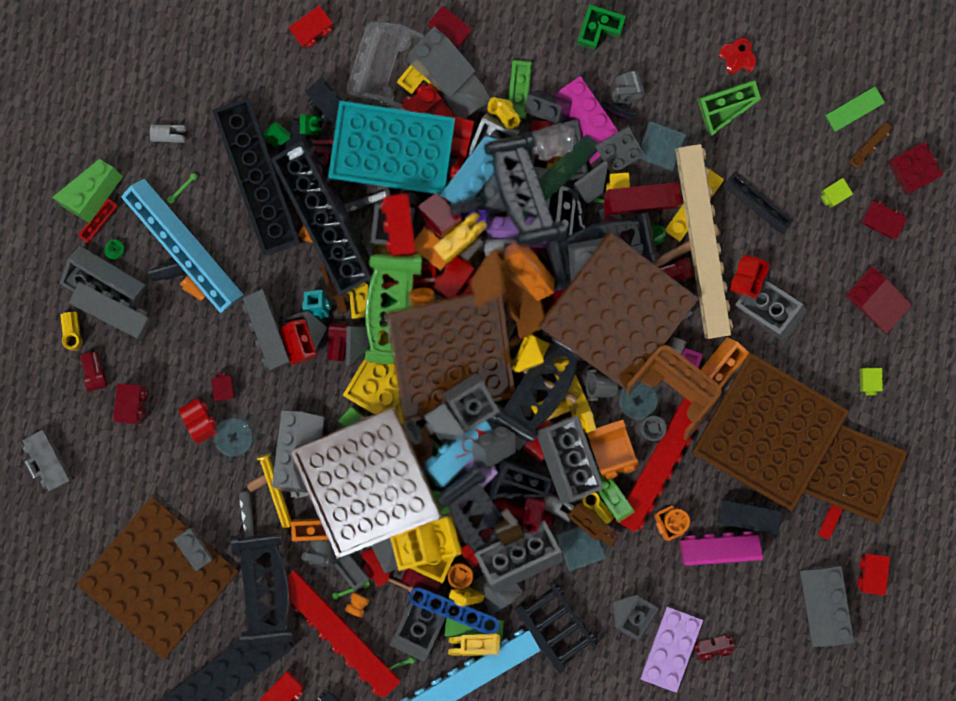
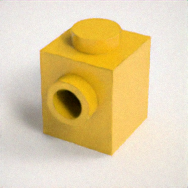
[606,173,630,191]

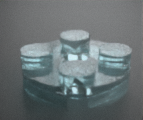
[619,382,657,420]
[214,419,253,456]

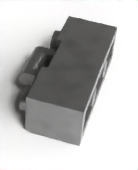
[22,430,72,492]

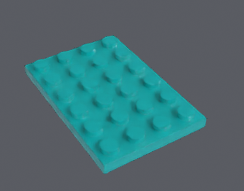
[328,101,455,195]

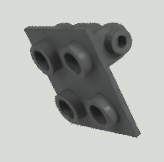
[595,126,645,174]

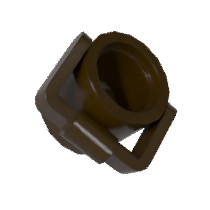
[493,508,525,548]

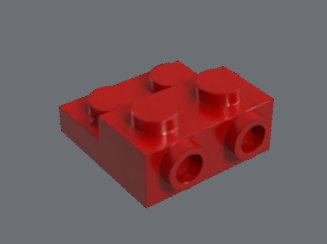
[400,84,454,118]

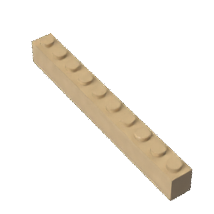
[675,144,733,339]

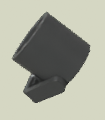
[612,71,645,104]
[586,370,618,401]
[301,541,335,567]

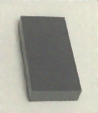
[334,553,370,592]

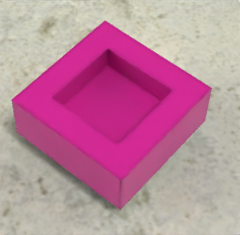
[682,348,703,368]

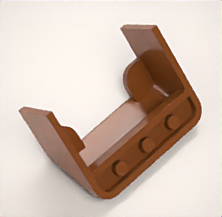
[471,248,545,339]
[626,346,721,441]

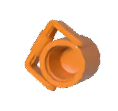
[654,505,690,541]

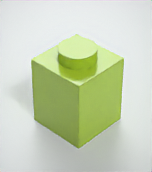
[821,178,853,208]
[860,368,883,395]

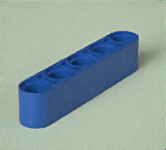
[409,587,499,634]

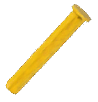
[257,453,291,528]

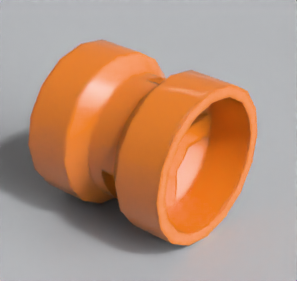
[345,592,370,618]

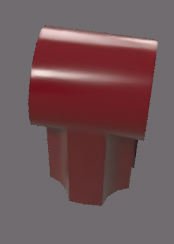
[659,258,695,281]
[327,323,349,362]
[80,351,107,392]
[522,498,546,534]
[401,568,441,593]

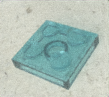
[639,122,686,171]
[556,527,605,572]

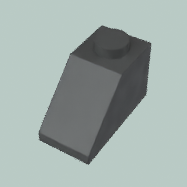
[425,404,468,442]

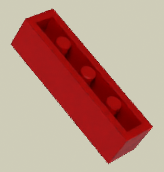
[78,198,119,243]
[817,505,843,540]

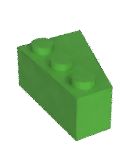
[697,80,761,136]
[52,159,122,223]

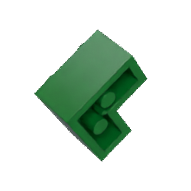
[577,5,626,51]

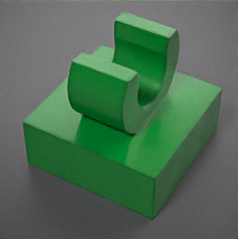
[300,114,322,136]
[263,122,290,148]

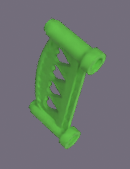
[365,254,422,364]

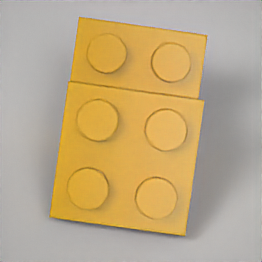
[390,516,462,570]

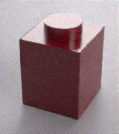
[211,372,235,401]

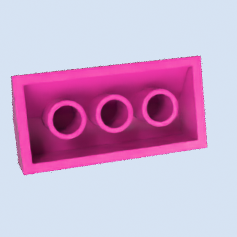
[554,76,618,163]
[680,531,763,565]

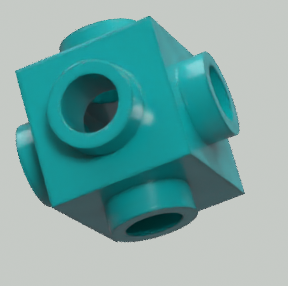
[302,290,332,320]

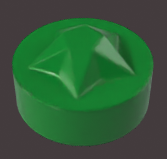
[651,225,666,245]
[104,239,124,260]

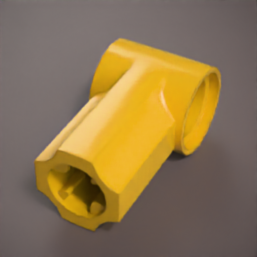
[487,97,521,129]
[60,312,83,351]
[581,492,615,524]

